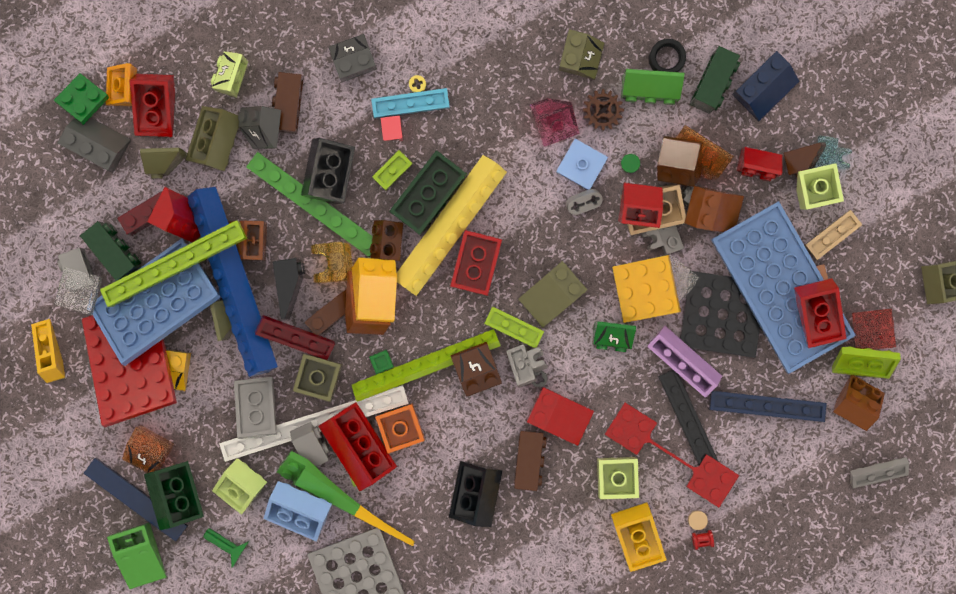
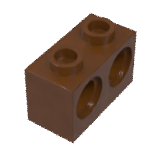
[370,220,403,261]

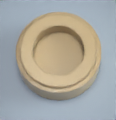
[688,510,708,530]

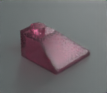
[530,98,580,146]

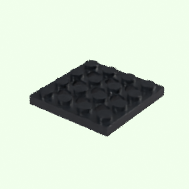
[680,271,760,358]

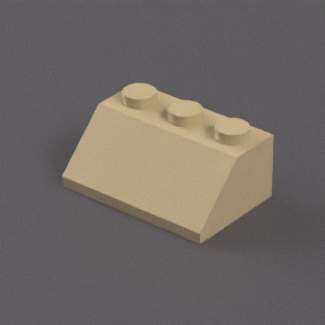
[620,184,686,235]

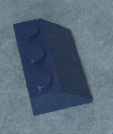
[732,51,800,122]

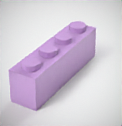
[647,325,722,398]

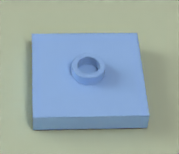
[556,139,608,190]

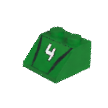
[592,321,636,352]

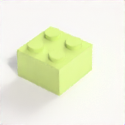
[597,457,639,499]

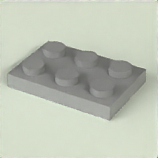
[234,377,277,439]

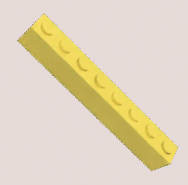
[397,155,507,296]

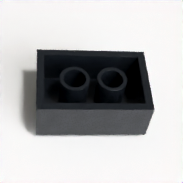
[301,138,355,204]

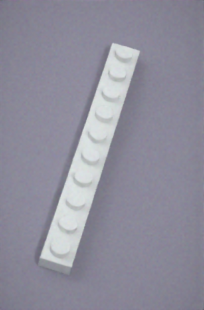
[219,385,409,462]

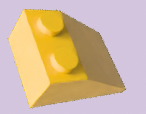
[352,258,397,322]
[611,502,666,572]

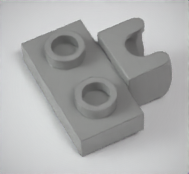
[642,225,684,255]
[506,344,548,387]

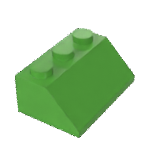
[621,69,685,105]

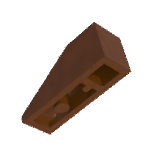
[304,290,346,336]

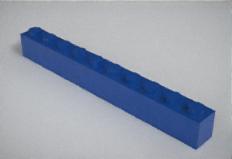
[187,187,278,377]

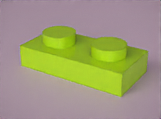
[372,150,413,191]

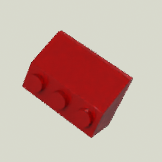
[147,187,200,243]

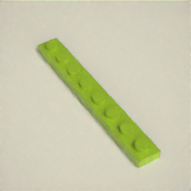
[100,220,247,308]
[351,329,501,402]

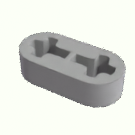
[566,189,603,215]

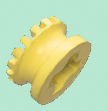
[409,75,426,93]

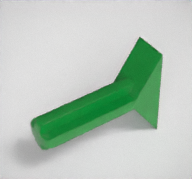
[203,528,249,569]

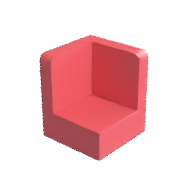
[381,116,403,141]

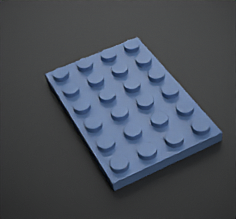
[87,238,221,366]

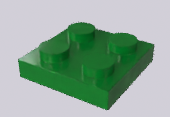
[54,73,109,125]

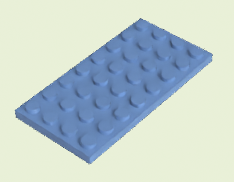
[711,201,856,374]

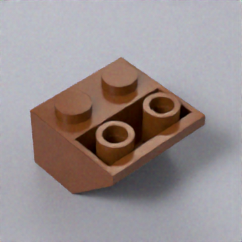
[228,221,267,261]
[833,375,885,431]

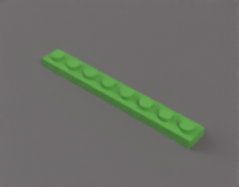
[246,152,372,258]

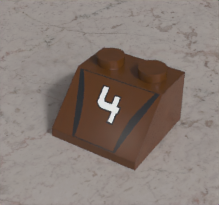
[450,342,502,397]

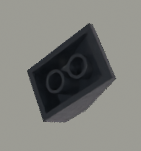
[272,258,306,320]

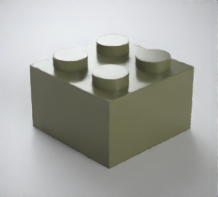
[293,353,343,402]

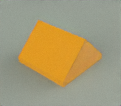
[106,63,137,106]

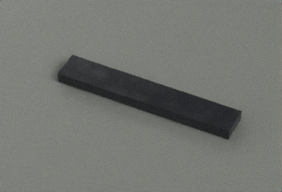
[658,370,719,465]

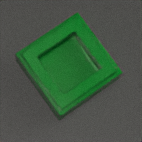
[369,350,394,374]

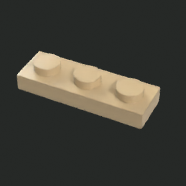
[804,210,862,260]

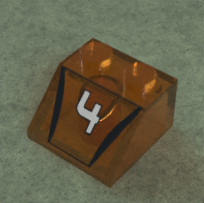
[122,425,174,473]

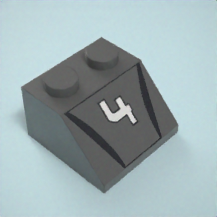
[329,34,377,82]
[238,106,281,149]

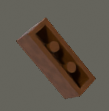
[272,72,304,134]
[514,430,547,491]

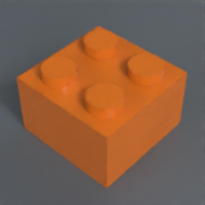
[375,403,425,453]

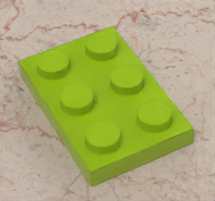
[832,346,901,379]

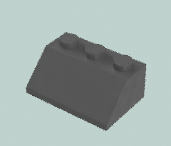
[57,118,131,173]

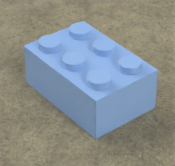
[263,481,332,542]

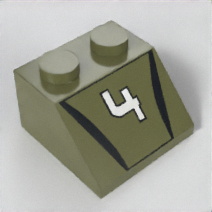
[558,29,605,80]

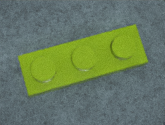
[484,306,544,348]

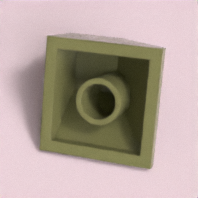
[140,147,187,179]
[210,300,233,341]

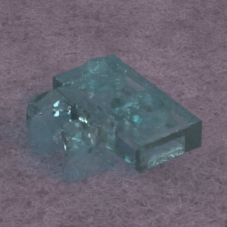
[814,136,852,170]

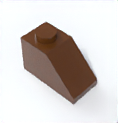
[783,142,826,178]

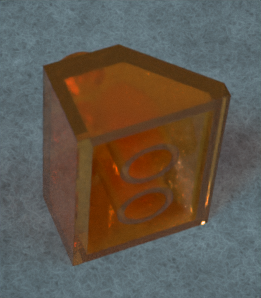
[675,125,734,180]

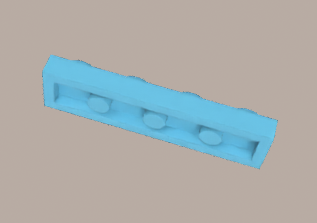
[371,88,450,119]

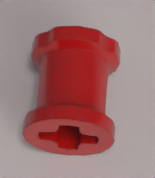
[692,530,714,550]

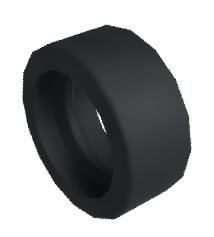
[649,39,686,72]

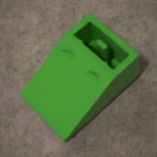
[107,522,167,589]

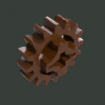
[582,89,624,132]

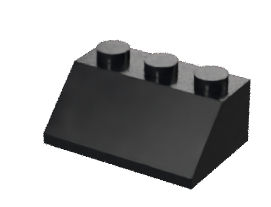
[449,461,503,527]

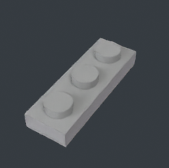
[850,457,909,488]

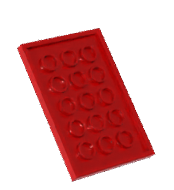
[82,315,177,427]

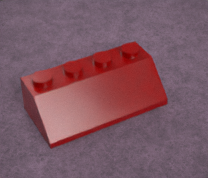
[318,402,397,491]

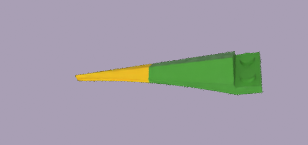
[277,451,414,546]

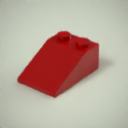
[130,74,175,137]
[794,278,847,348]
[526,387,594,446]

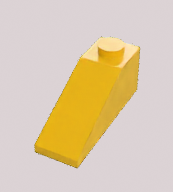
[31,319,65,383]

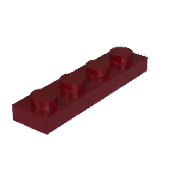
[255,315,335,360]

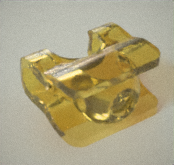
[311,241,353,283]

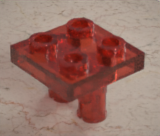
[852,308,897,350]

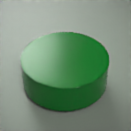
[621,154,640,173]

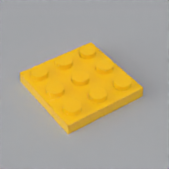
[612,255,681,323]

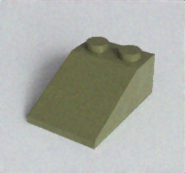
[921,260,956,304]
[518,261,587,328]

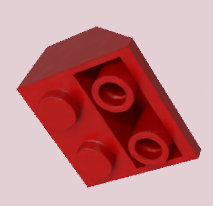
[737,147,782,181]
[618,182,663,228]

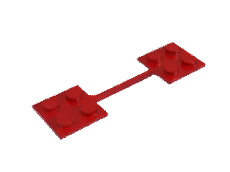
[604,403,740,508]

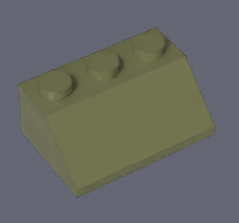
[185,106,239,171]

